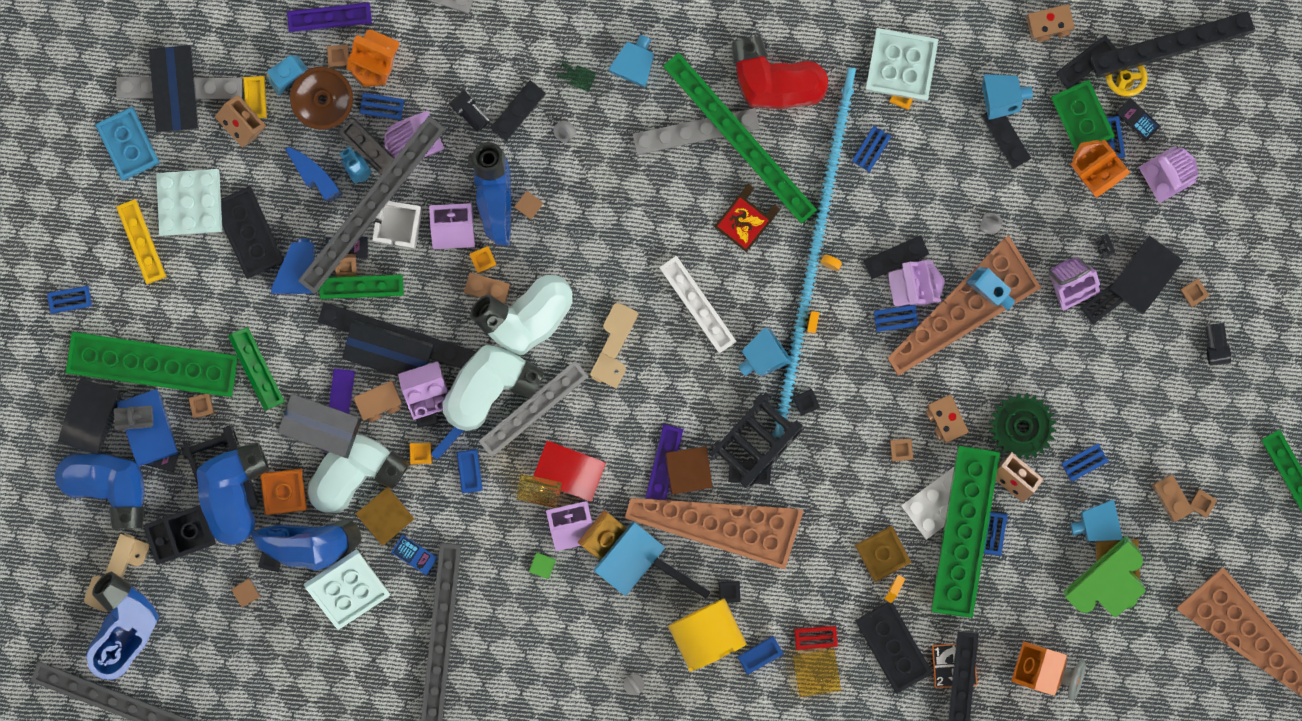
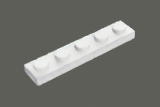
[659,256,737,354]

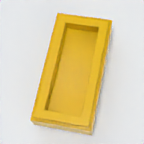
[243,76,267,119]

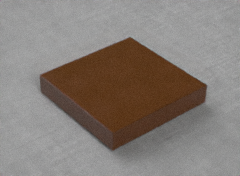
[665,446,713,495]

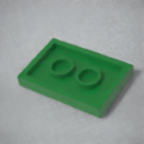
[1051,80,1115,152]

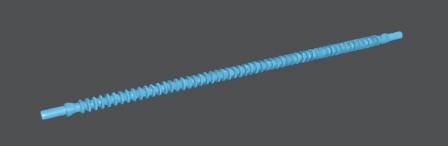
[772,67,856,439]

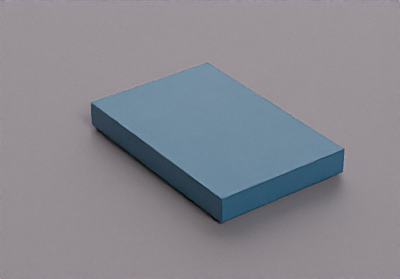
[95,106,160,181]
[593,521,665,596]

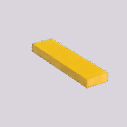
[116,199,167,285]

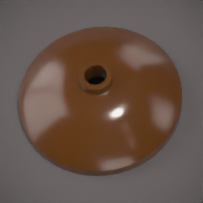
[290,67,353,130]

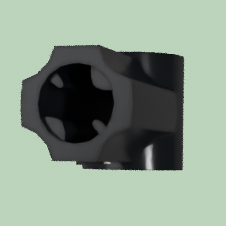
[449,90,490,133]
[1206,323,1231,366]

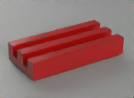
[794,626,838,650]

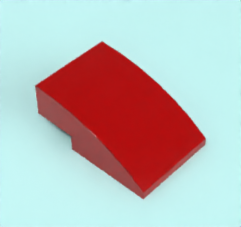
[532,440,606,502]

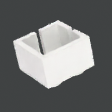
[372,201,423,250]

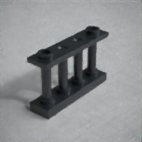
[709,392,805,490]
[181,425,260,508]

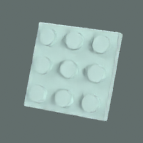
[865,28,939,101]
[156,169,222,236]
[304,549,391,630]

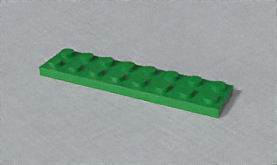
[65,332,238,398]
[930,445,1000,618]

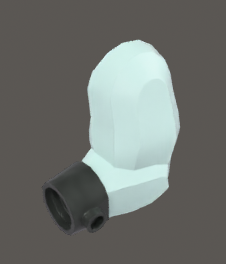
[470,275,572,355]
[443,345,544,431]
[307,434,409,514]

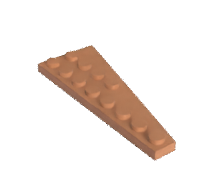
[887,235,1041,376]
[625,498,804,569]
[1176,567,1302,697]

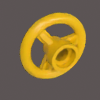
[1106,65,1148,97]

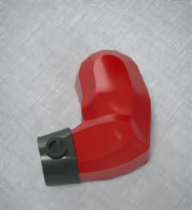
[732,36,828,110]

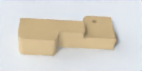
[590,303,639,389]
[84,533,150,612]

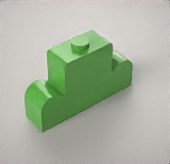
[1064,536,1145,617]

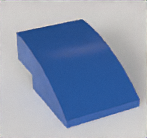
[285,147,343,203]
[117,389,178,467]

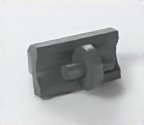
[114,406,153,431]

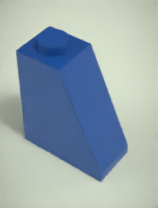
[271,239,315,294]

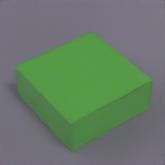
[529,552,556,579]

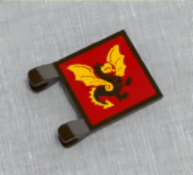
[714,183,781,253]

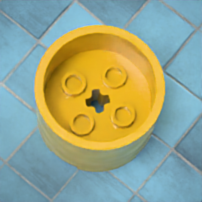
[668,598,747,672]

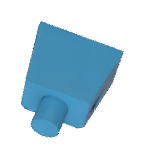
[609,35,654,88]
[266,55,308,96]
[982,74,1033,120]
[966,266,1015,310]
[738,327,792,376]
[1070,500,1122,541]

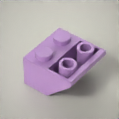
[429,203,475,249]
[398,361,449,420]
[546,501,593,551]

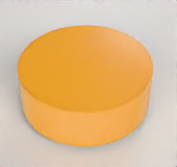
[820,255,842,271]

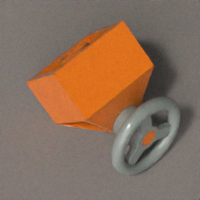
[1011,641,1086,701]

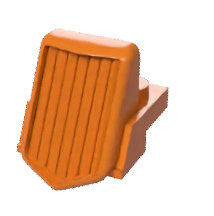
[347,30,399,87]
[1070,139,1130,198]

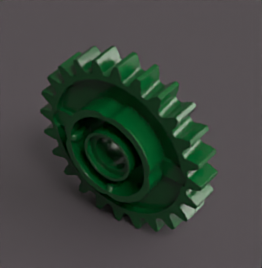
[989,393,1057,460]

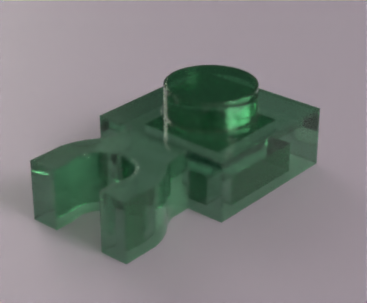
[557,62,597,93]

